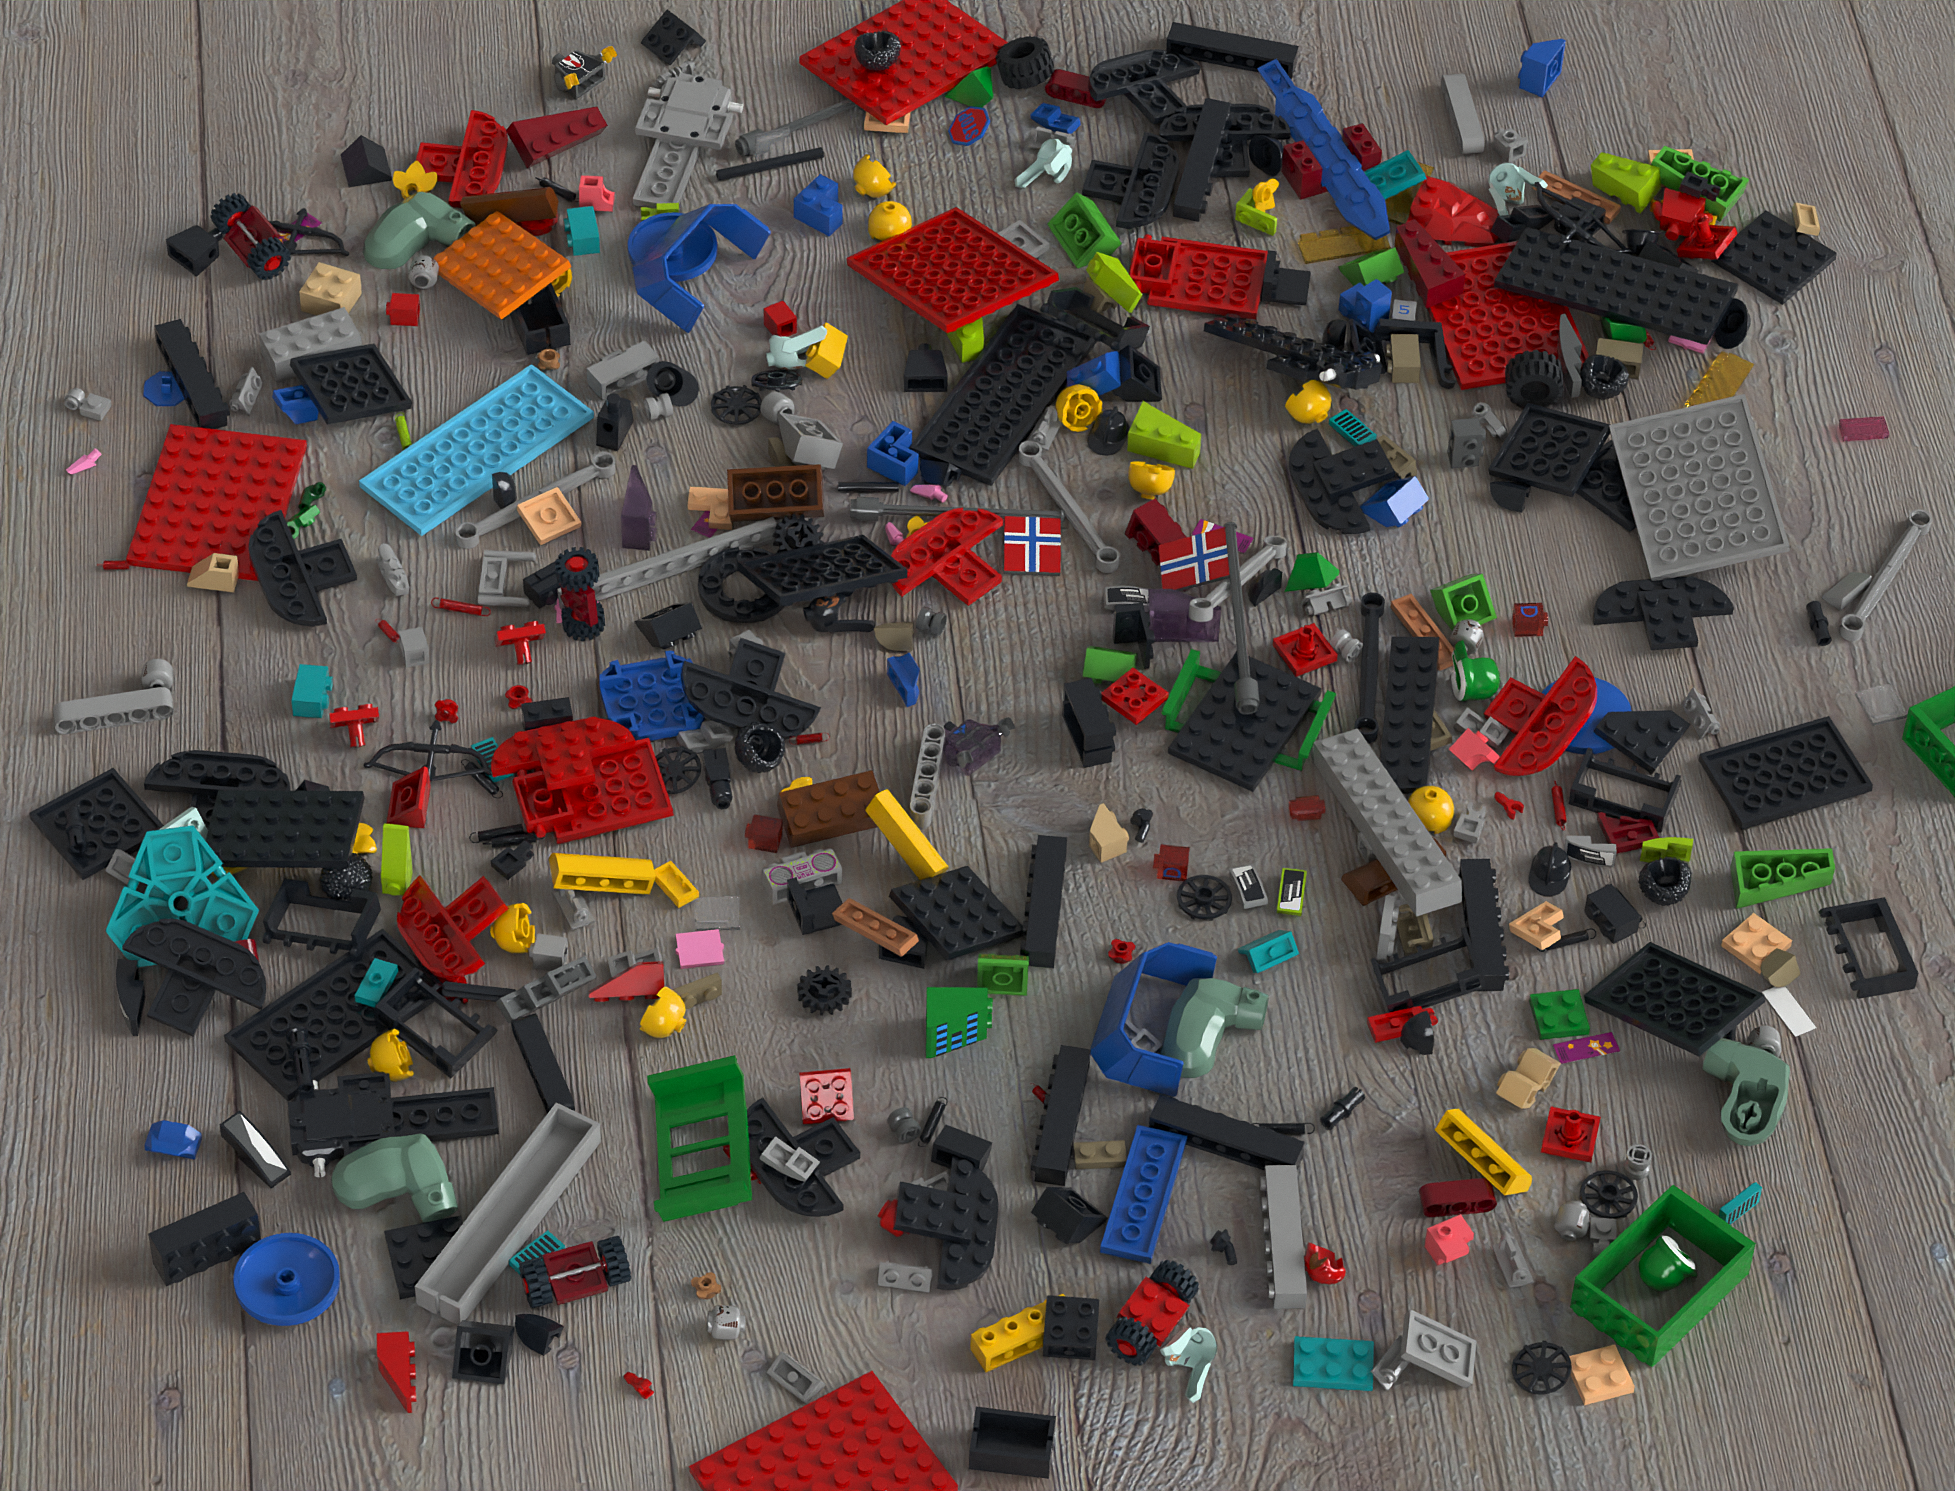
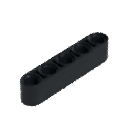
[511,1013,575,1114]

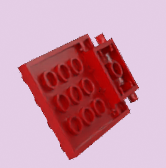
[1128,234,1268,320]
[512,738,674,844]

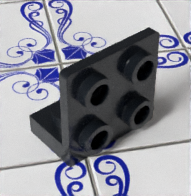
[641,9,706,65]
[1262,250,1311,306]
[1112,602,1155,669]
[787,877,843,935]
[1043,1295,1099,1360]

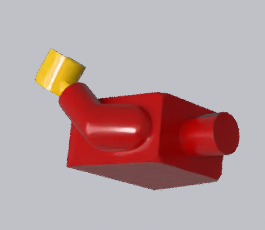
[1650,188,1718,241]

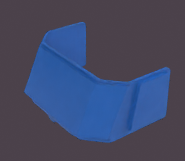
[633,204,771,333]
[1090,942,1217,1097]

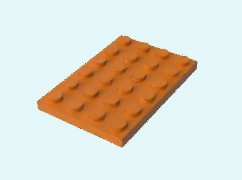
[433,211,572,320]

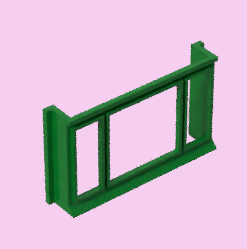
[1162,649,1336,771]

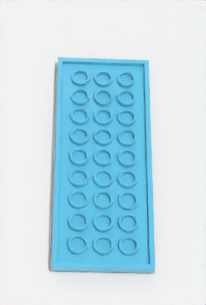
[359,364,594,536]

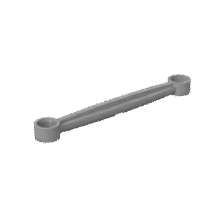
[1018,441,1120,573]
[455,452,616,549]
[1839,509,1932,641]
[1189,535,1287,622]

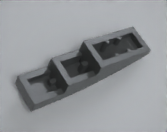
[1557,314,1582,398]
[496,956,597,1024]

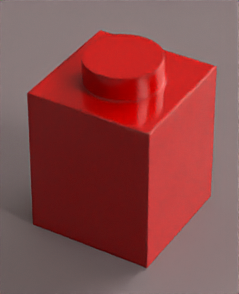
[386,293,421,326]
[763,301,797,337]

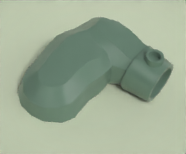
[363,192,476,269]
[1160,978,1269,1078]
[1703,1038,1790,1146]
[331,1134,458,1223]

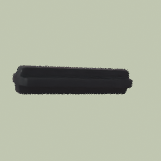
[442,981,516,1002]

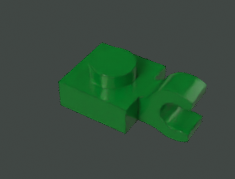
[287,505,320,539]

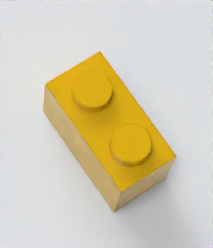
[805,322,848,379]

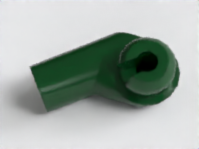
[298,482,326,510]

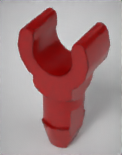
[1494,792,1524,820]
[623,1372,654,1399]

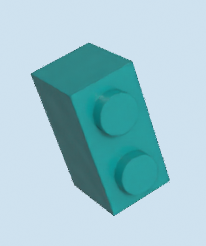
[563,206,600,256]
[291,664,333,718]

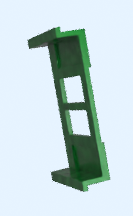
[647,1055,752,1222]

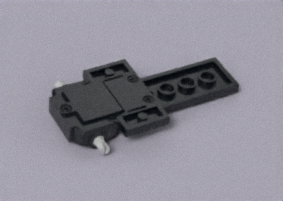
[1204,314,1382,390]
[288,1072,499,1177]

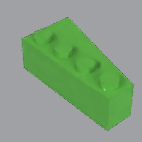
[1651,146,1749,222]
[1730,848,1835,909]

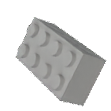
[259,307,362,383]

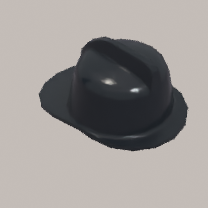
[1249,135,1283,177]
[1622,229,1666,255]
[1715,298,1751,349]
[646,361,699,407]
[1087,406,1130,456]
[1529,842,1571,897]

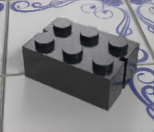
[510,283,571,355]
[1062,678,1116,768]
[969,1407,1056,1479]

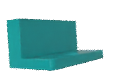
[1237,930,1299,973]

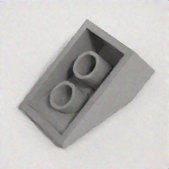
[777,412,843,470]

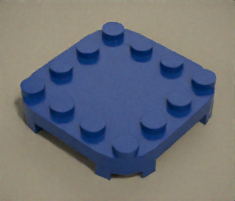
[599,651,705,741]

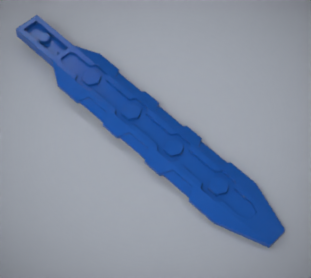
[1257,59,1390,240]

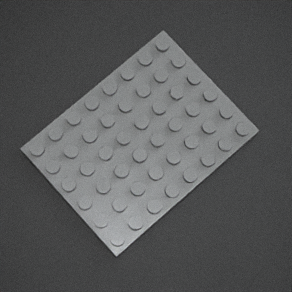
[1609,394,1790,581]

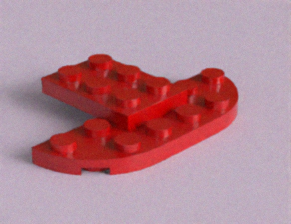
[416,110,508,209]
[891,508,1003,606]
[1483,656,1597,776]
[491,716,636,791]
[397,875,509,978]

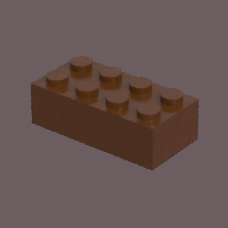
[727,464,824,522]
[777,770,880,848]

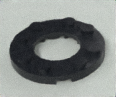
[698,547,785,623]

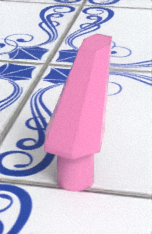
[66,448,102,474]
[910,485,948,503]
[885,522,904,546]

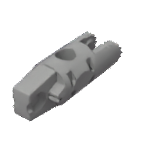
[376,543,410,596]

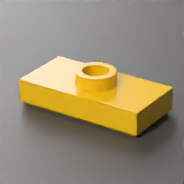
[654,860,699,908]

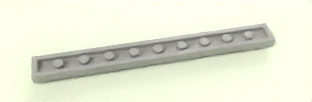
[557,517,777,610]

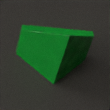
[944,66,993,108]
[1602,317,1647,344]
[1284,552,1339,592]

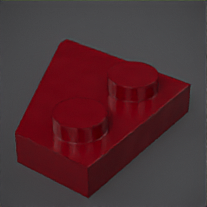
[1597,812,1659,854]

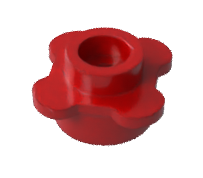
[505,685,532,709]
[435,699,458,723]
[1108,939,1136,964]

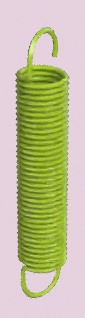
[395,412,412,451]

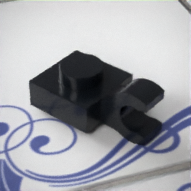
[491,840,534,880]

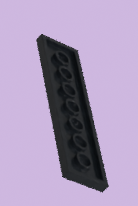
[1380,637,1440,794]

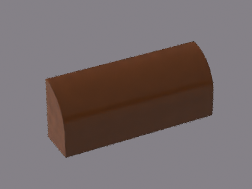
[460,187,559,226]
[1341,837,1446,906]

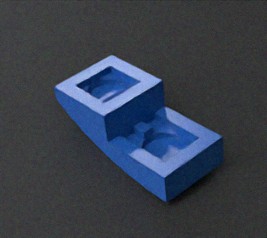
[1030,103,1081,134]

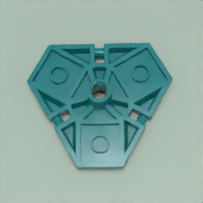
[105,825,259,967]

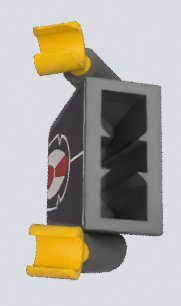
[552,46,617,100]

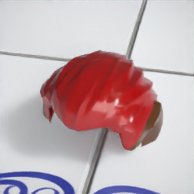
[1304,1242,1346,1285]

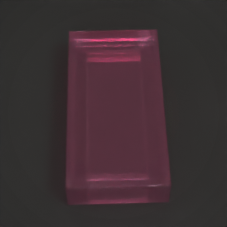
[1838,416,1889,441]

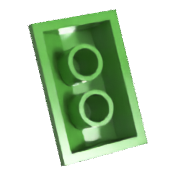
[1047,192,1122,268]

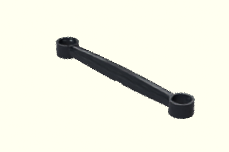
[1354,592,1385,744]

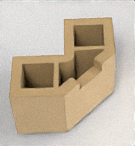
[1496,1048,1561,1109]

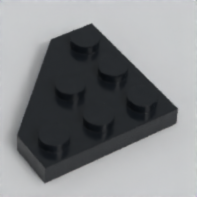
[1593,710,1691,774]
[384,1215,463,1300]

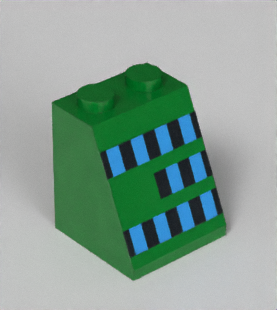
[926,987,993,1058]

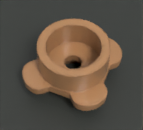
[537,349,560,370]
[691,1272,721,1299]

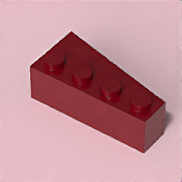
[506,106,608,169]
[1394,219,1465,309]
[1125,498,1191,592]

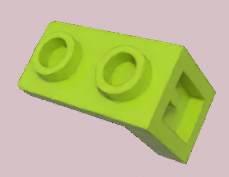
[1235,188,1277,236]

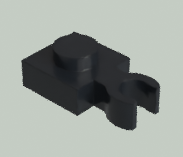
[1679,172,1721,201]

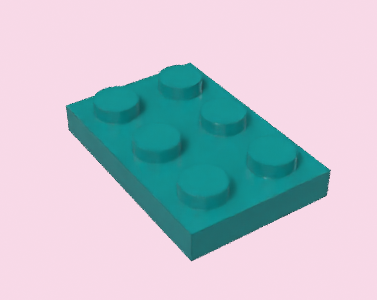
[1364,150,1427,199]
[1293,1336,1374,1391]

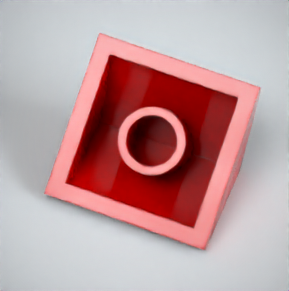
[386,766,431,828]

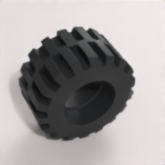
[995,36,1054,89]
[1505,350,1564,407]

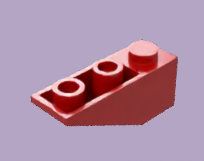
[589,961,664,1002]
[377,1331,417,1413]

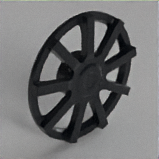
[751,370,802,392]
[711,385,762,425]
[655,745,701,794]
[1177,875,1232,921]
[1580,1170,1638,1219]
[1512,1340,1572,1395]

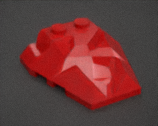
[1406,176,1500,247]

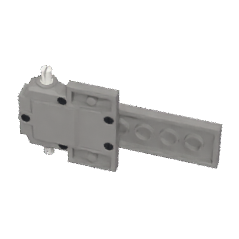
[633,73,743,209]

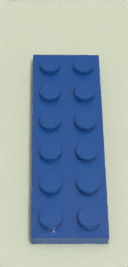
[1100,1125,1187,1264]

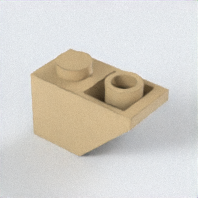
[187,553,239,592]
[1089,803,1129,863]

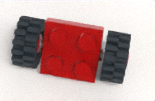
[1105,1260,1199,1366]

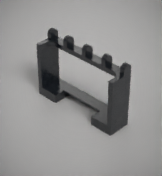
[1040,287,1150,351]
[1568,748,1682,833]
[263,878,381,958]
[1819,897,1919,999]
[1371,927,1486,1012]
[374,967,498,1078]

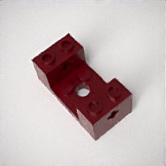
[1281,123,1382,200]

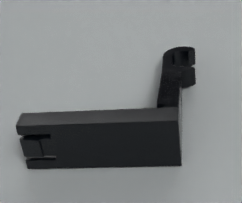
[1373,319,1456,389]

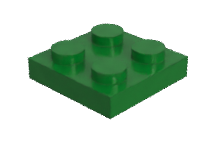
[1529,989,1590,1040]

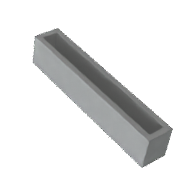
[1259,1165,1307,1309]

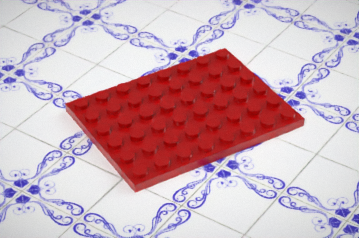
[799,0,1008,125]
[846,207,1059,333]
[1427,241,1589,390]
[126,424,307,581]
[689,1371,958,1491]

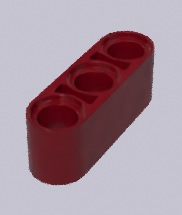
[1045,69,1107,108]
[1419,1178,1497,1217]

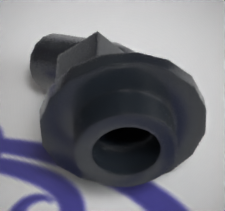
[1130,808,1153,843]
[1210,1229,1237,1265]

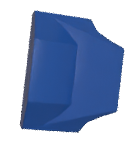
[272,385,319,424]
[887,653,920,707]
[144,1120,202,1159]

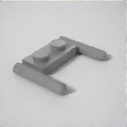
[478,550,536,607]

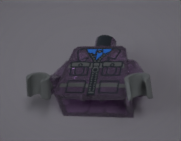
[943,717,1015,776]

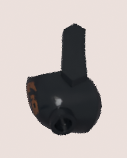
[803,592,875,633]

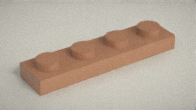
[1533,170,1621,224]
[1390,594,1454,671]
[832,898,919,957]

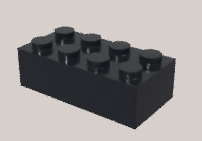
[148,1192,261,1286]

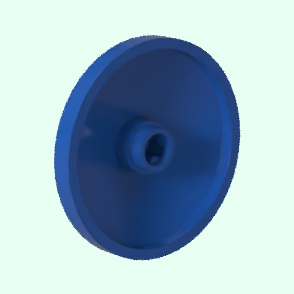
[628,212,718,282]
[1542,677,1632,754]
[233,1233,340,1326]

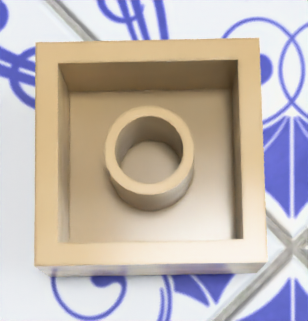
[299,262,362,316]

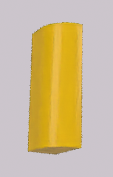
[865,789,949,880]
[549,853,656,894]
[1435,1109,1532,1196]

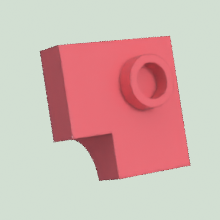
[579,175,615,212]
[1449,728,1500,771]
[1424,1214,1474,1266]

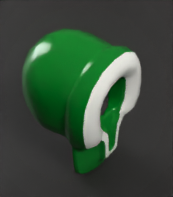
[1451,640,1501,702]
[1638,1235,1698,1292]

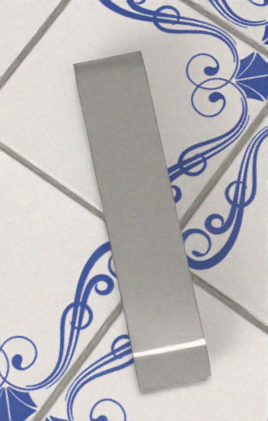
[1441,73,1484,154]
[53,687,174,734]
[910,724,945,829]

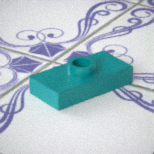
[355,958,398,1007]

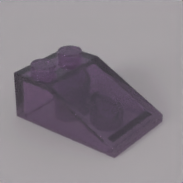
[621,465,657,551]
[1147,589,1221,642]

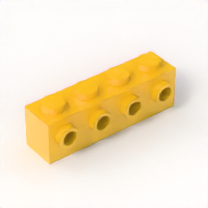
[970,1294,1065,1373]

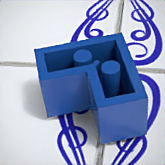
[794,174,843,236]
[1338,279,1392,333]
[867,421,919,486]

